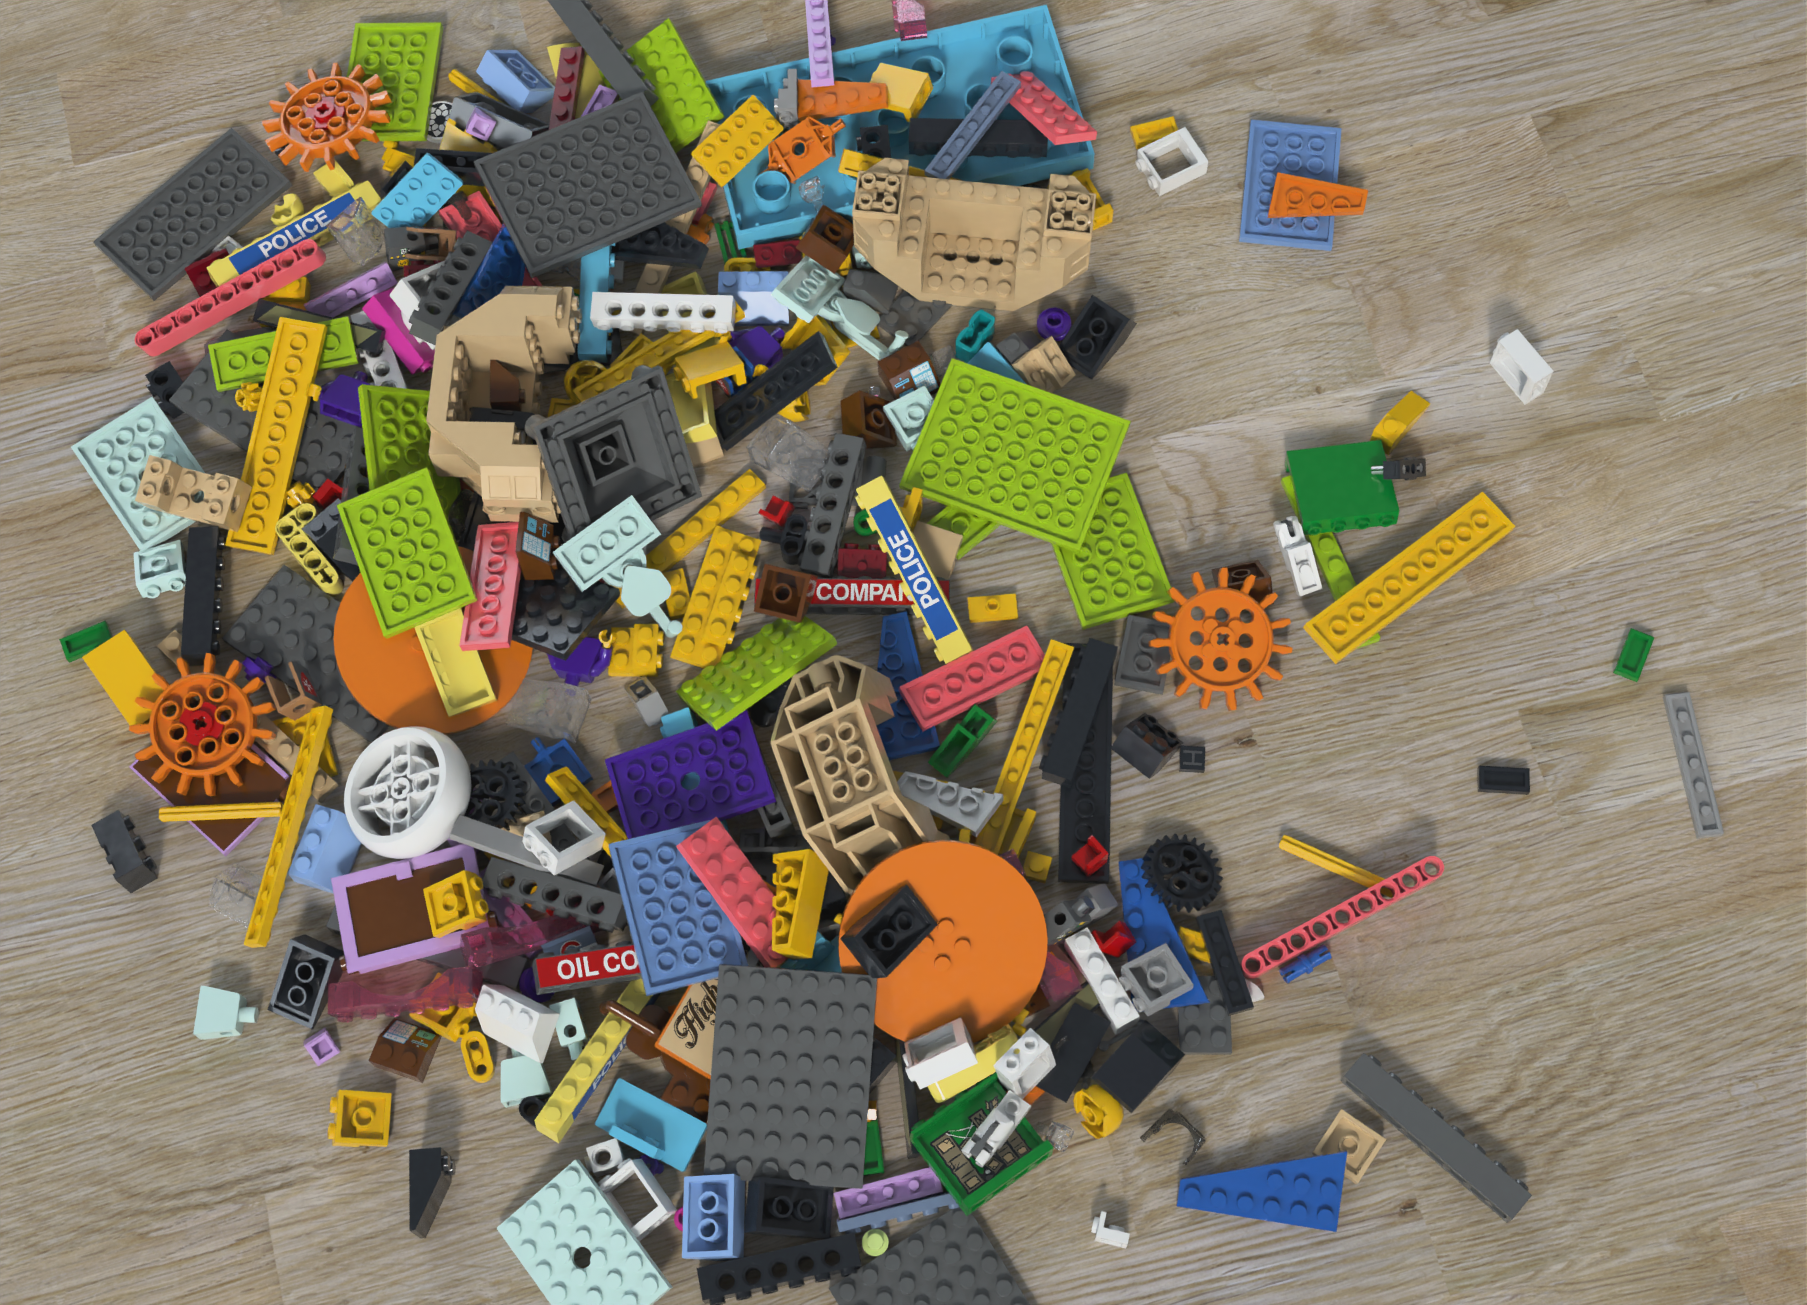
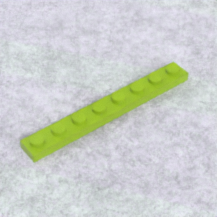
[1281,476,1381,649]

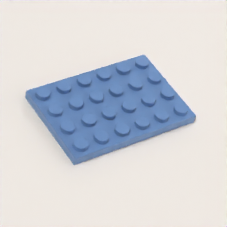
[1239,120,1342,251]
[608,820,748,996]

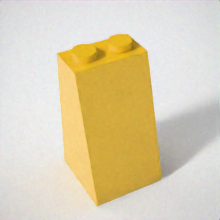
[82,629,176,725]

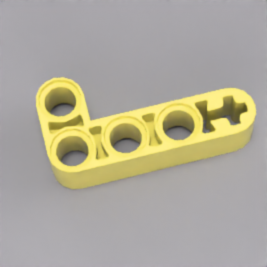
[275,503,344,597]
[927,1024,1020,1103]

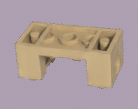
[135,455,252,532]

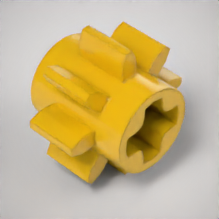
[235,382,263,412]
[286,481,316,509]

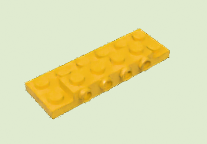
[670,525,761,669]

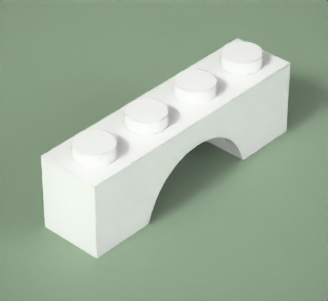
[1064,927,1140,1035]

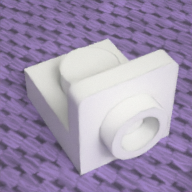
[1091,1211,1130,1249]

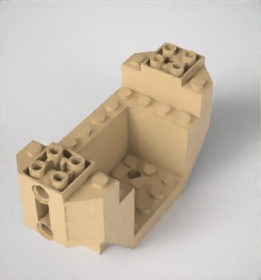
[852,158,1096,311]
[426,286,582,523]
[770,654,950,895]

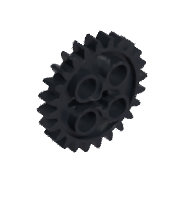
[464,759,526,831]
[1141,834,1223,913]

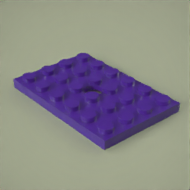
[605,709,777,839]

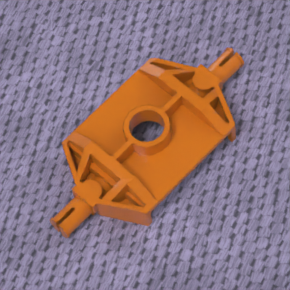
[758,116,846,184]

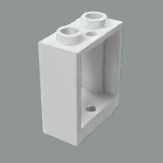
[1135,127,1208,196]
[1490,329,1554,405]
[522,800,606,876]
[903,1017,978,1089]
[993,1028,1056,1099]
[598,1158,677,1242]

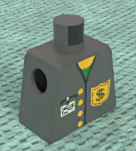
[384,226,439,272]
[1044,896,1094,946]

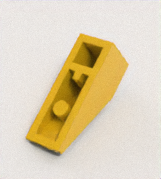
[1370,391,1431,456]

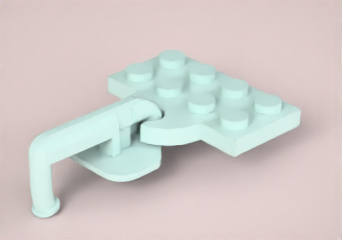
[771,256,909,361]
[553,495,683,638]

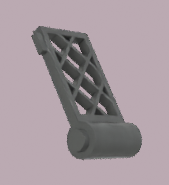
[789,456,887,510]

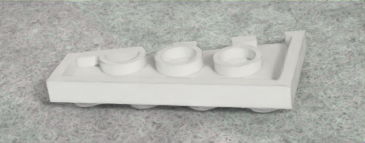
[897,771,1004,837]

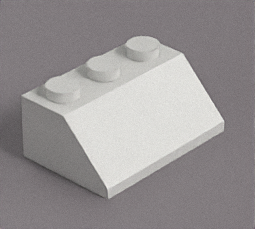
[475,984,560,1063]

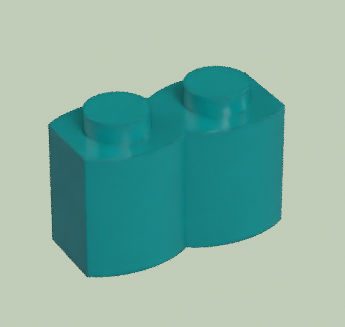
[956,309,995,363]

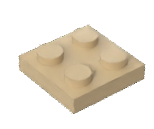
[1312,1109,1386,1185]

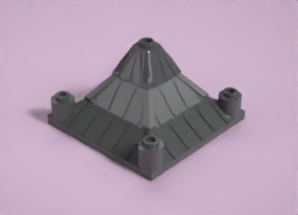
[525,365,702,543]

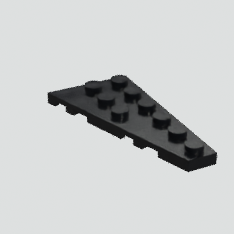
[611,222,709,269]

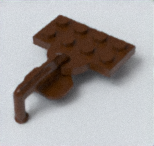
[599,1000,711,1123]

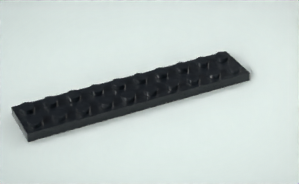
[1058,643,1113,884]

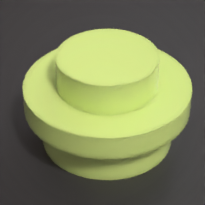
[862,1229,889,1256]

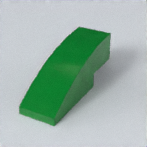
[928,704,997,778]

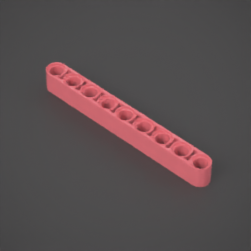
[135,239,326,357]
[1240,856,1444,979]

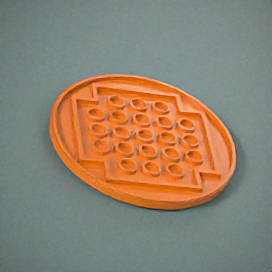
[334,546,533,735]
[838,840,1048,1043]

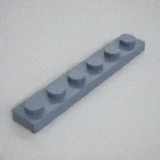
[925,71,1021,179]
[837,1192,959,1234]

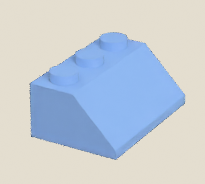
[476,50,555,113]
[718,271,789,326]
[287,804,362,894]
[682,1174,745,1261]

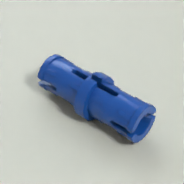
[1279,944,1332,984]

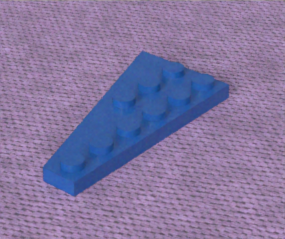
[452,223,525,319]
[876,611,940,761]
[1119,858,1210,1012]
[1176,1151,1347,1232]

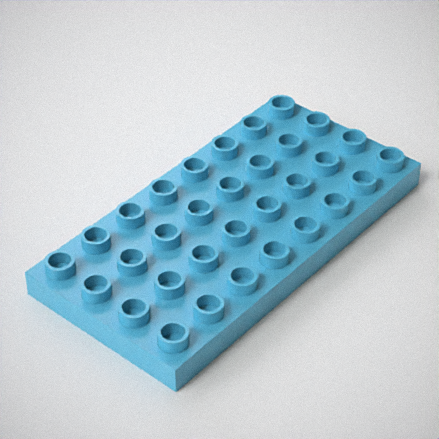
[706,5,1095,250]

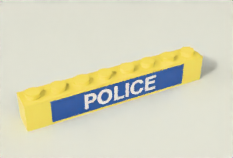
[207,180,381,287]
[855,476,974,664]
[534,979,662,1143]

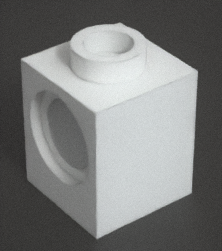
[584,1138,625,1177]

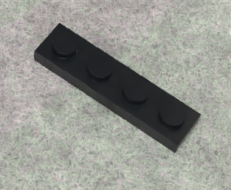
[1196,910,1254,1016]

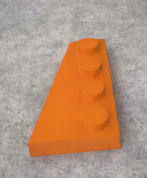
[798,79,888,122]
[1267,172,1368,218]

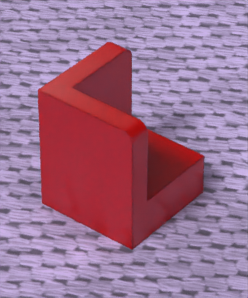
[313,479,343,510]
[758,495,795,528]
[1071,835,1109,877]
[1091,920,1136,958]

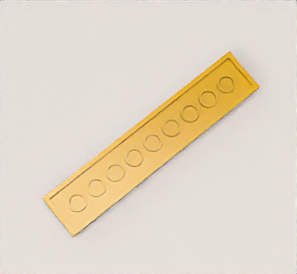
[225,317,328,555]
[1303,492,1515,664]

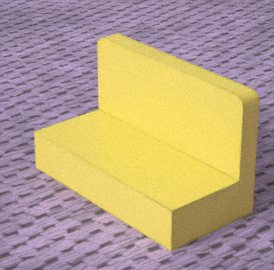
[313,160,354,198]

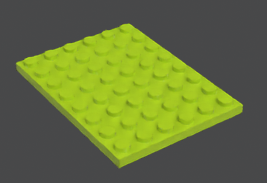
[899,358,1131,553]

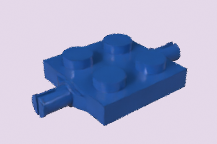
[524,737,593,806]

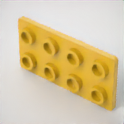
[691,95,784,187]

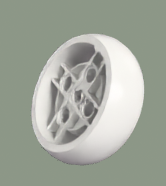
[344,726,471,859]

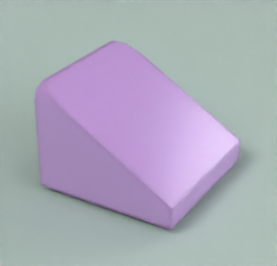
[466,107,496,142]
[303,1027,340,1066]

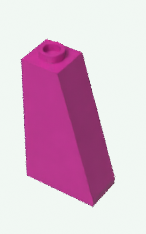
[362,288,435,375]

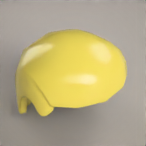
[271,193,304,226]

